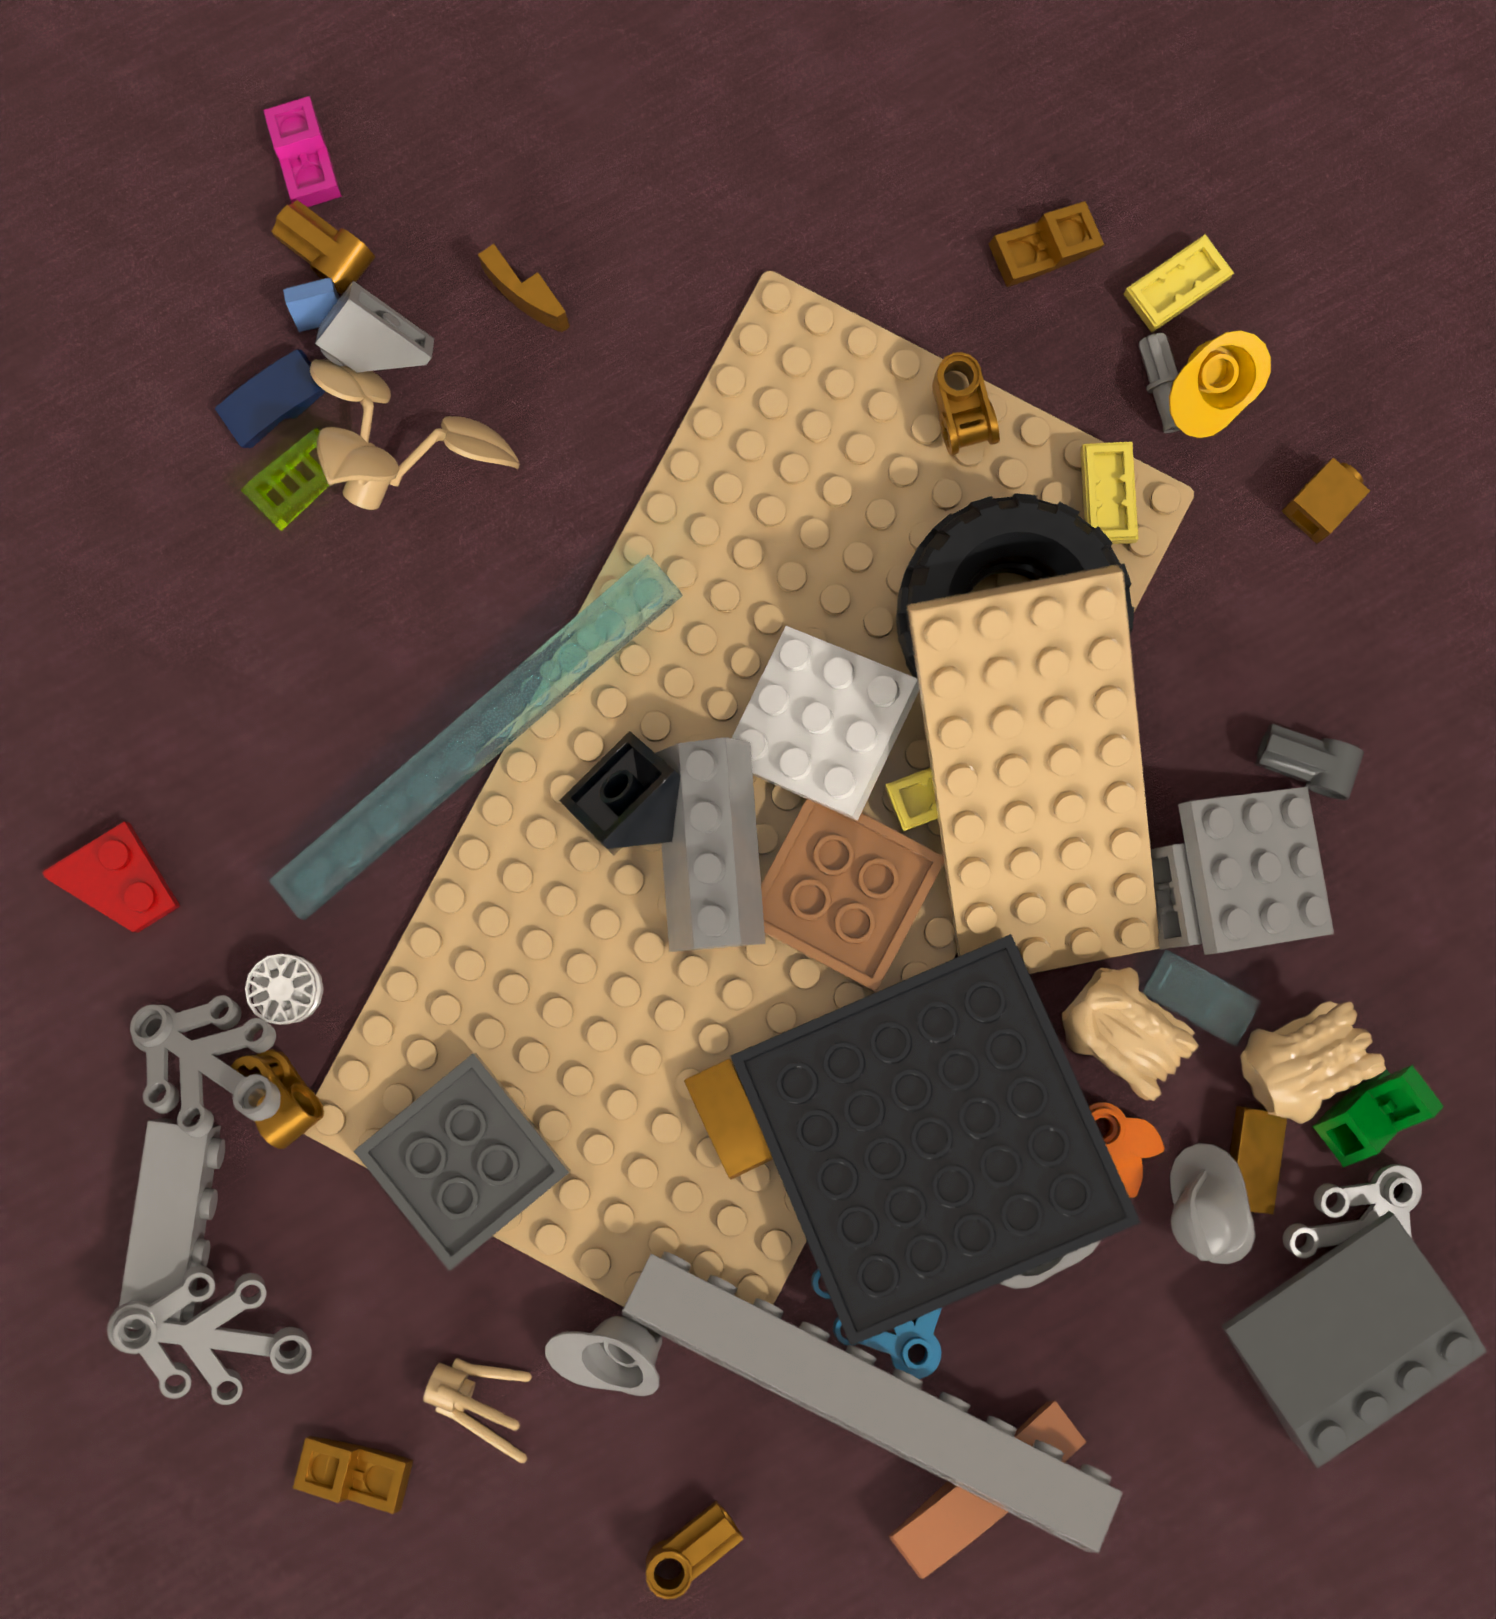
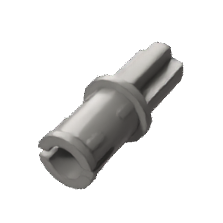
[1138,333,1180,433]

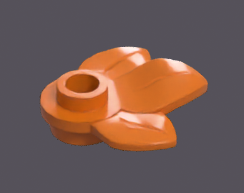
[1089,1102,1164,1198]

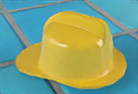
[1169,330,1271,438]

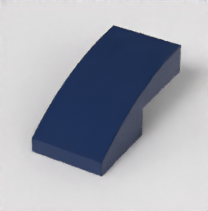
[214,349,326,448]

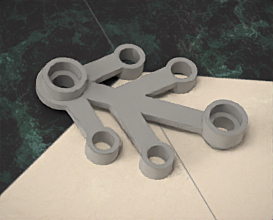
[130,995,280,1138]
[1283,1164,1422,1258]
[108,1266,312,1405]

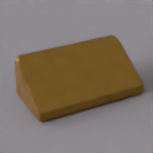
[1230,1106,1287,1214]

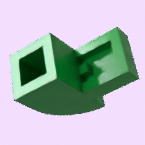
[1313,1065,1444,1167]

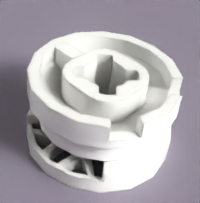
[245,954,324,1025]

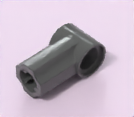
[1255,724,1364,800]

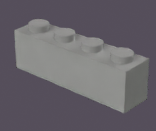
[119,1118,225,1330]

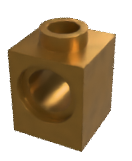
[1281,457,1370,544]

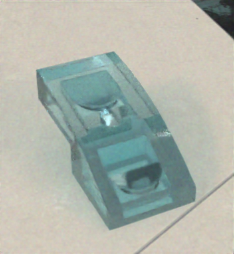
[1143,950,1260,1047]

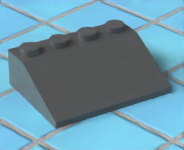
[1221,1210,1487,1469]

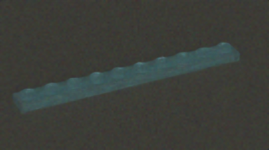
[269,555,683,920]

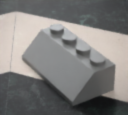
[656,737,766,952]

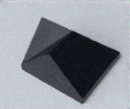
[559,731,680,856]

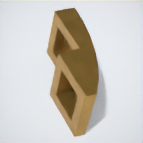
[989,201,1104,287]
[478,244,570,332]
[684,1059,773,1180]
[293,1436,413,1514]

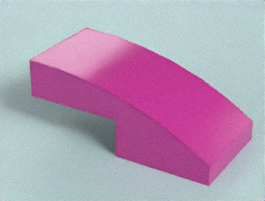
[263,96,342,207]

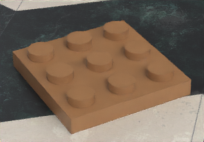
[761,799,944,992]

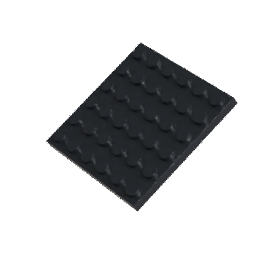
[730,934,1141,1346]

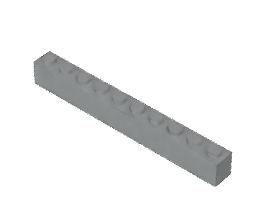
[622,1252,1123,1553]

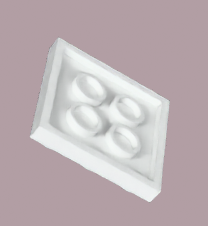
[732,626,919,821]

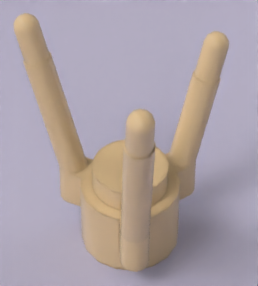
[423,1358,532,1463]

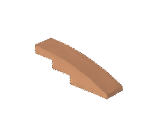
[889,1401,1086,1579]

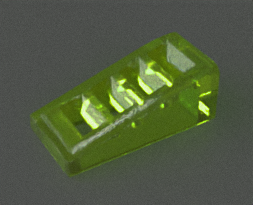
[240,428,329,531]

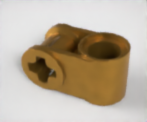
[932,352,1000,455]
[230,1049,324,1149]

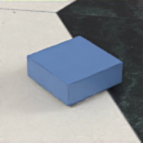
[283,278,339,332]

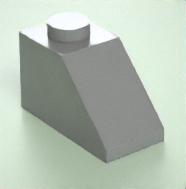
[315,281,434,373]

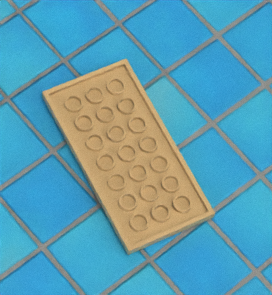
[907,565,1160,974]

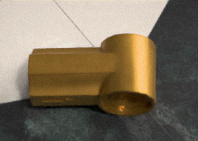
[271,200,375,294]
[646,1500,744,1599]

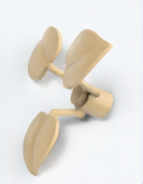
[310,359,520,510]

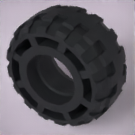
[896,493,1135,679]

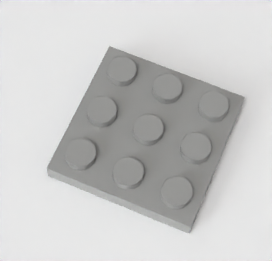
[1178,787,1334,955]

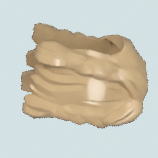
[1061,967,1199,1101]
[1240,1001,1386,1124]

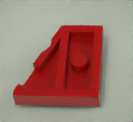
[42,821,180,933]

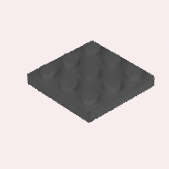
[354,1053,571,1271]

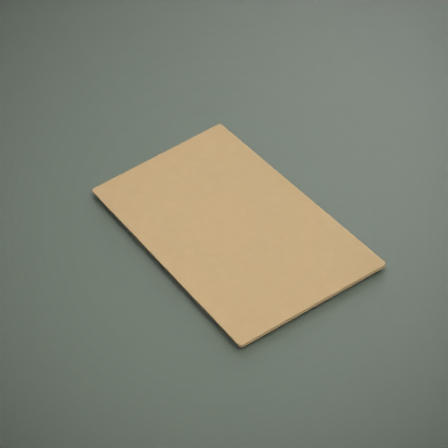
[303,271,1194,1307]

